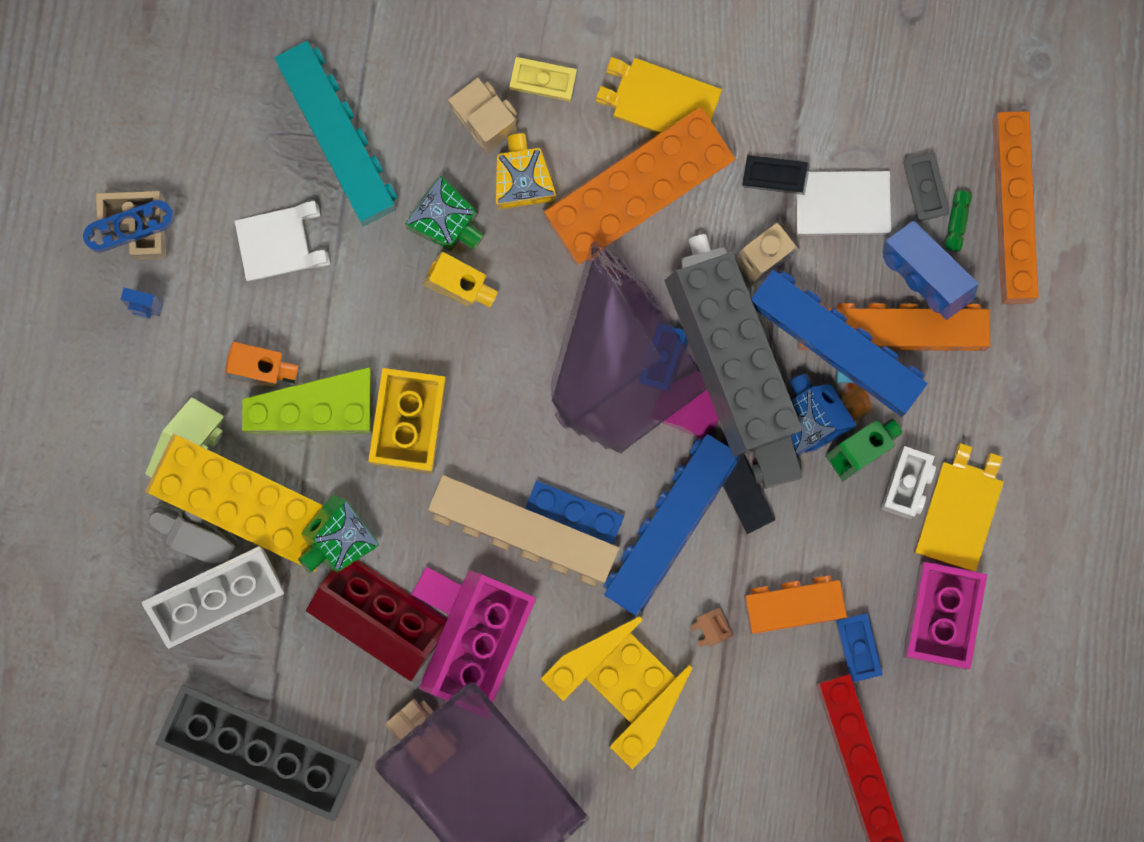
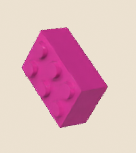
[903,562,988,670]

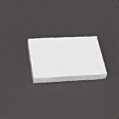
[796,171,891,236]

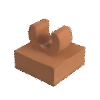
[690,607,733,647]

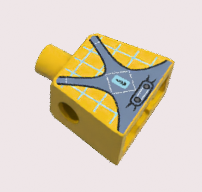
[496,133,556,210]

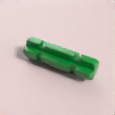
[944,190,972,252]

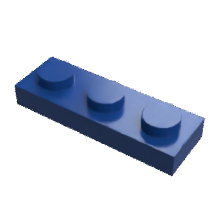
[525,481,624,545]

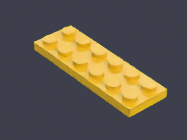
[145,434,323,572]

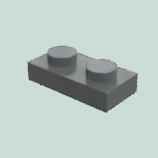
[903,153,950,222]

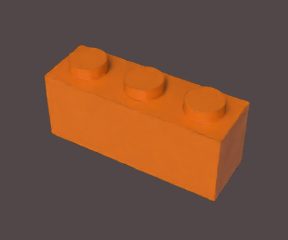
[744,575,847,635]

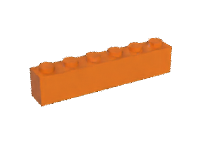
[992,111,1039,305]
[797,303,990,351]

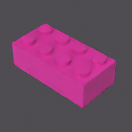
[419,570,536,717]

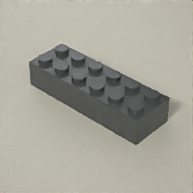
[664,252,802,457]
[155,685,362,821]

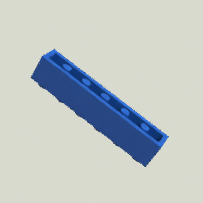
[751,270,928,417]
[603,434,741,617]

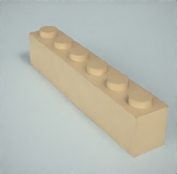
[428,475,619,587]

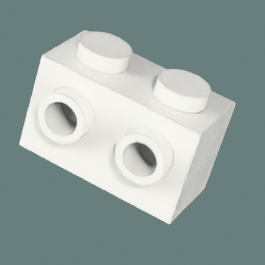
[881,446,936,519]

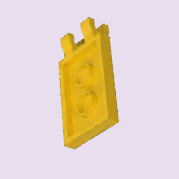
[595,57,722,134]
[914,443,1004,572]

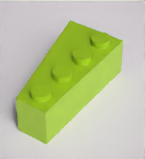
[242,367,372,435]

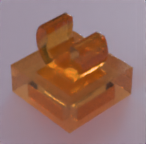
[836,383,873,422]

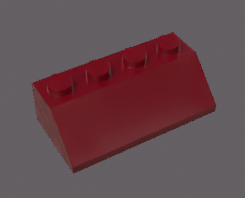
[306,560,448,682]

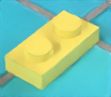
[509,57,577,102]

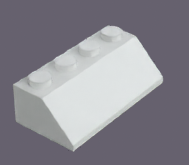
[142,546,284,649]

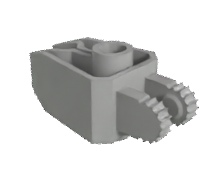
[148,502,237,563]

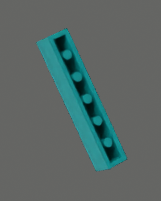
[274,40,398,227]

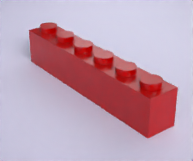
[816,674,904,842]

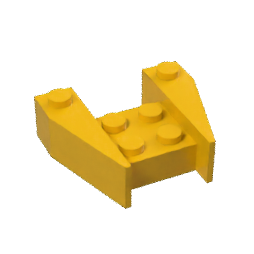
[540,616,692,770]

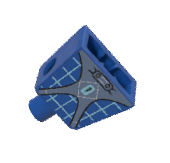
[790,374,856,455]

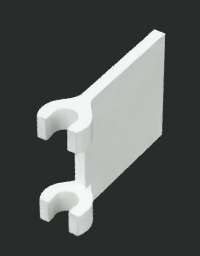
[235,201,331,282]

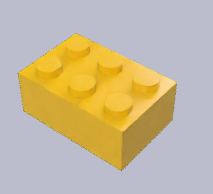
[368,368,447,474]

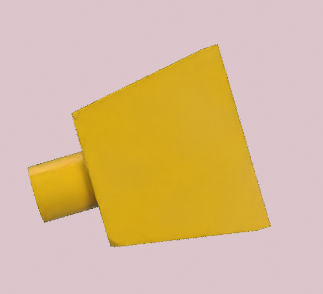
[422,252,498,308]

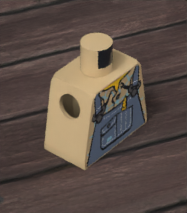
[735,222,799,286]

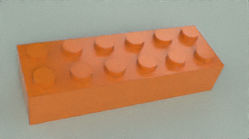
[541,107,736,265]

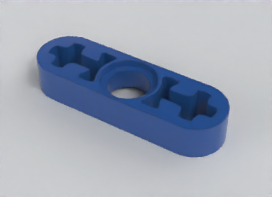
[83,200,174,253]

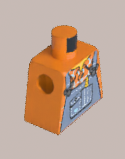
[223,342,298,387]

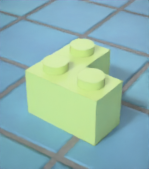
[145,397,224,478]

